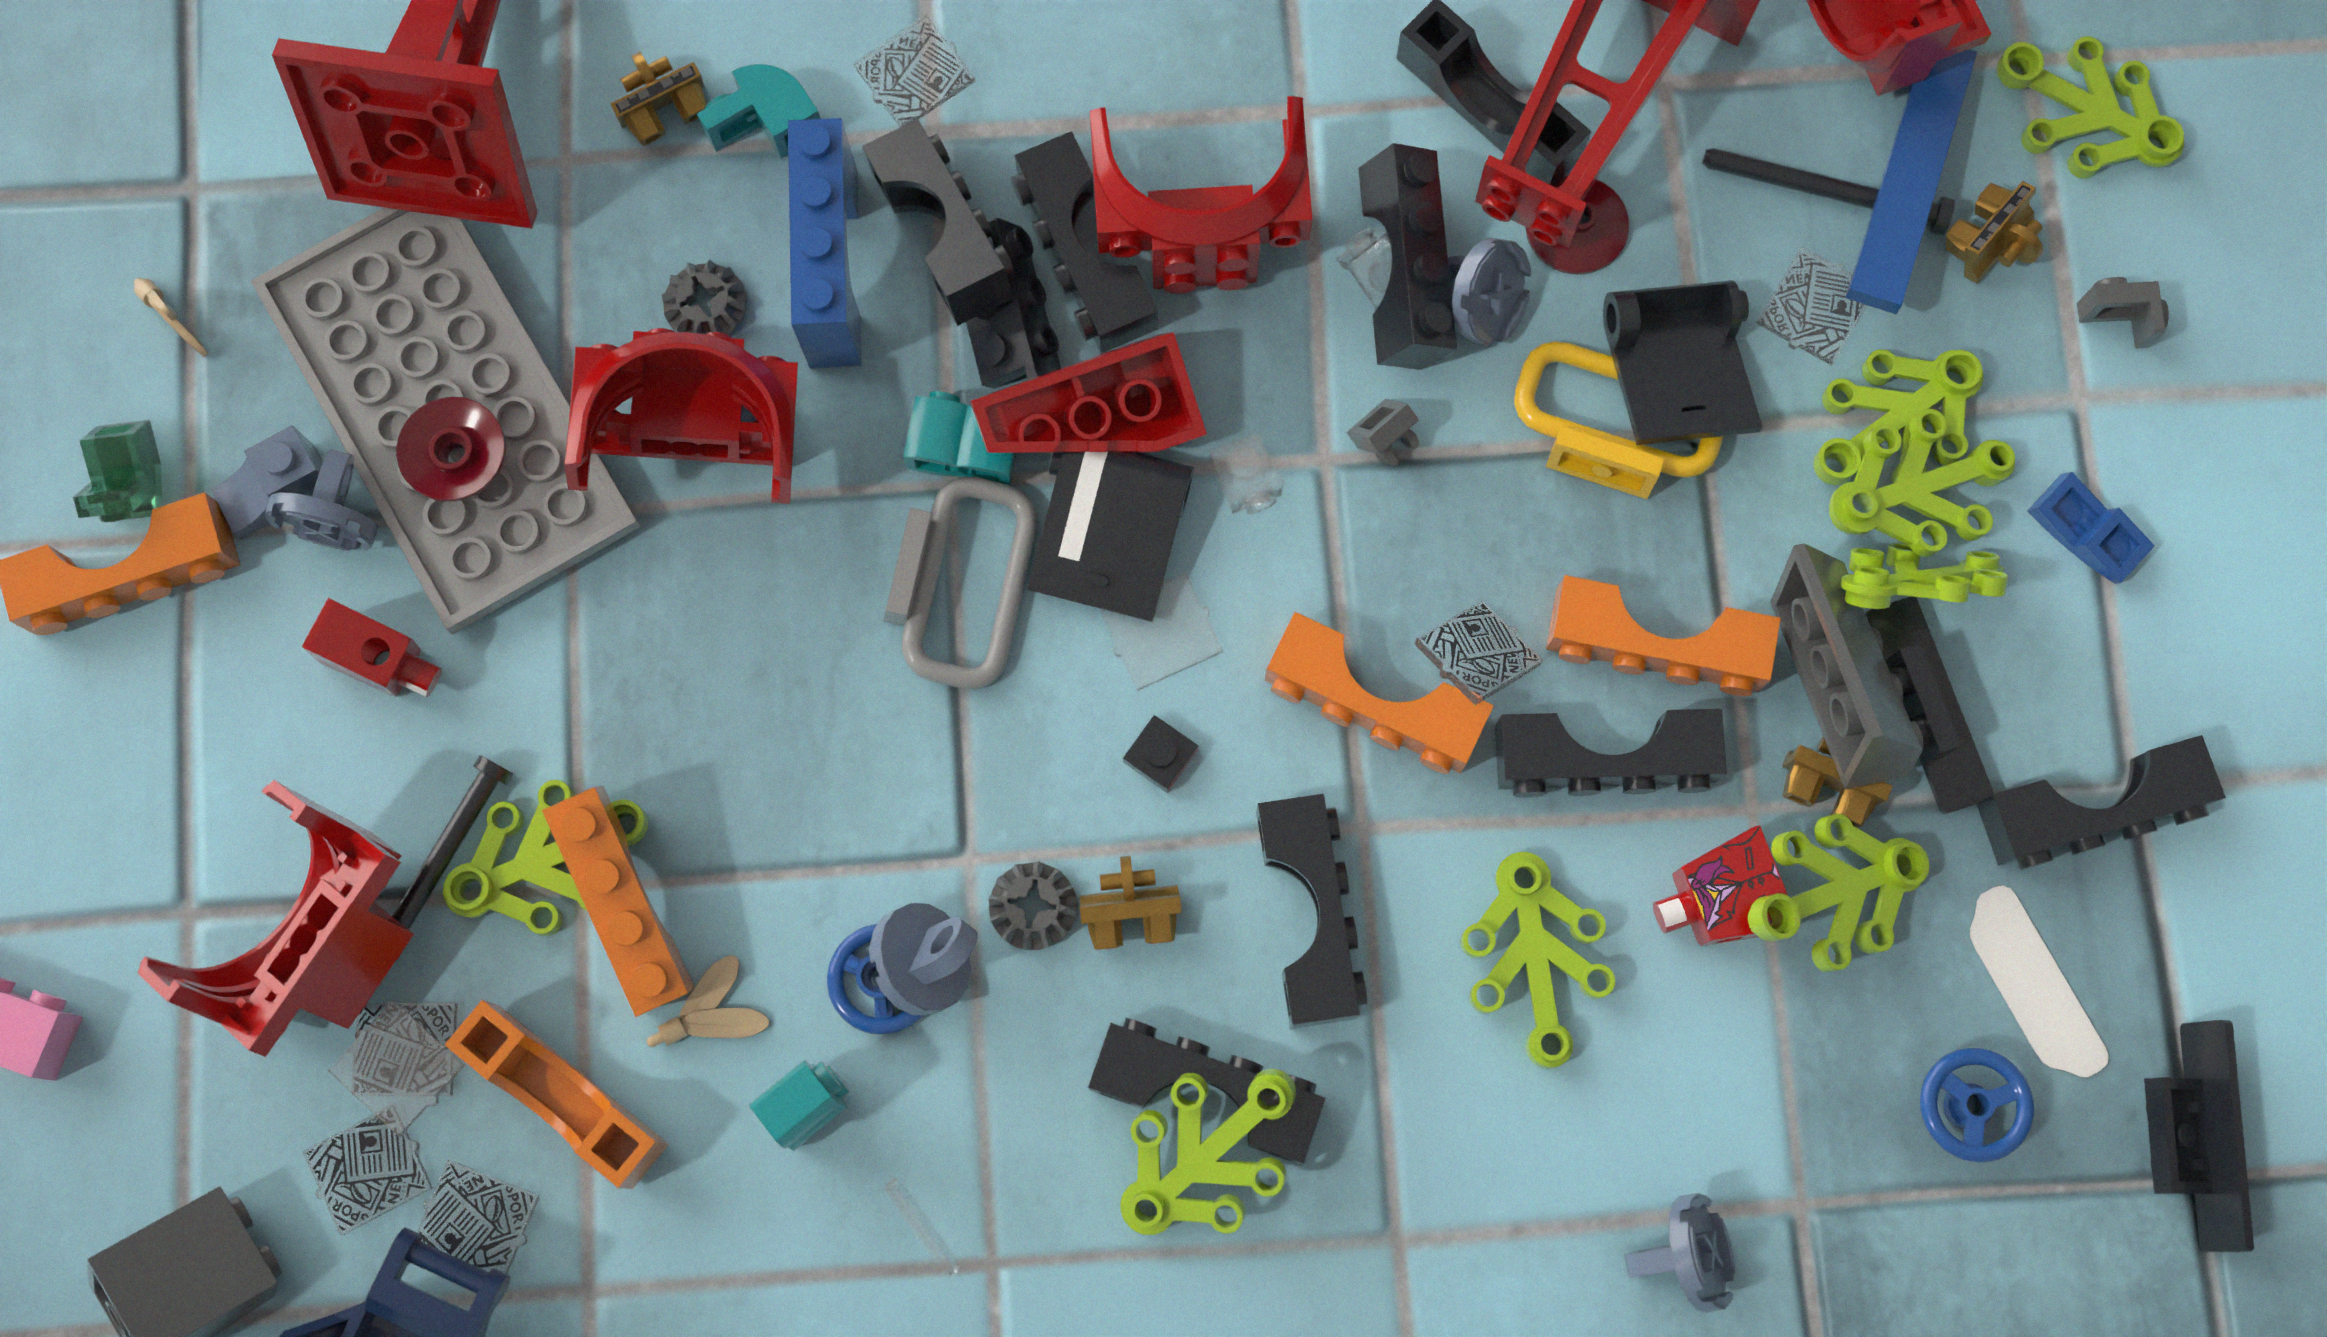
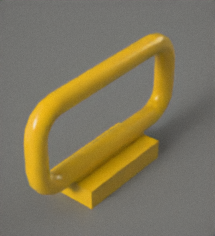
[1514,341,1724,499]

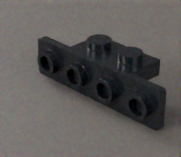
[966,217,1061,389]
[1865,596,1994,814]
[2144,1020,2254,1252]

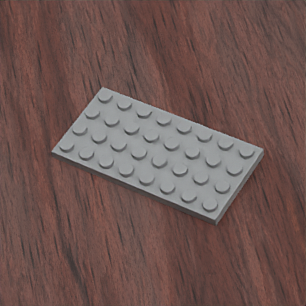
[251,208,641,635]

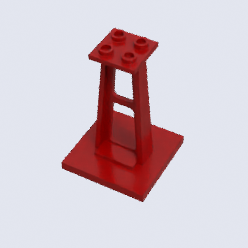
[272,0,538,229]
[1475,0,1761,248]

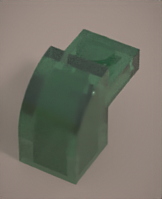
[73,420,162,522]

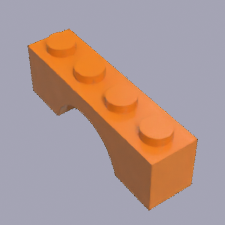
[0,492,241,635]
[1546,575,1781,696]
[1265,612,1494,774]
[542,786,695,1017]
[445,1000,669,1189]

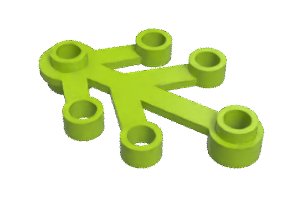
[1996,36,2184,179]
[1813,349,1984,485]
[1829,409,2015,557]
[1841,543,2008,609]
[443,779,648,936]
[1748,813,1929,972]
[1460,852,1615,1069]
[1120,1069,1296,1235]

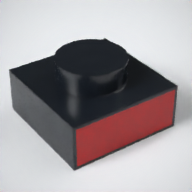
[1123,715,1199,793]

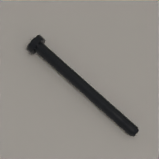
[1702,148,1955,235]
[392,755,514,930]

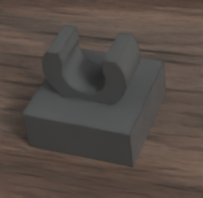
[1346,399,1419,467]

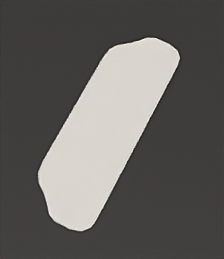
[1970,885,2109,1077]

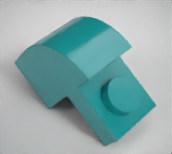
[697,64,821,158]

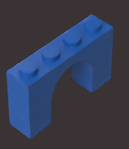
[788,118,862,368]

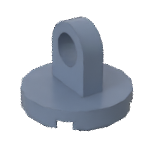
[1448,238,1531,345]
[264,449,379,551]
[869,903,978,1015]
[1624,1193,1735,1313]

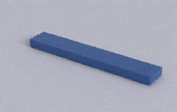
[1845,49,1978,315]

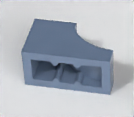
[211,425,323,539]

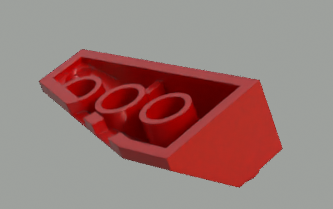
[970,332,1207,453]

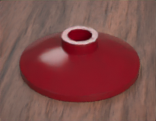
[1525,176,1629,275]
[396,397,506,502]

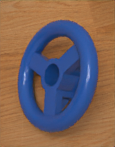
[827,924,923,1034]
[1920,1048,2034,1163]

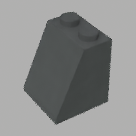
[87,1186,281,1337]

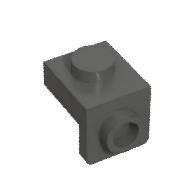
[2076,277,2169,349]

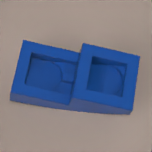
[2027,472,2155,584]

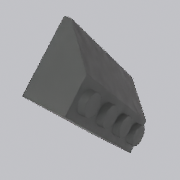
[1770,543,1923,789]

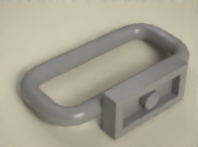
[883,476,1037,689]

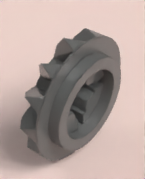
[662,259,747,335]
[989,861,1077,950]

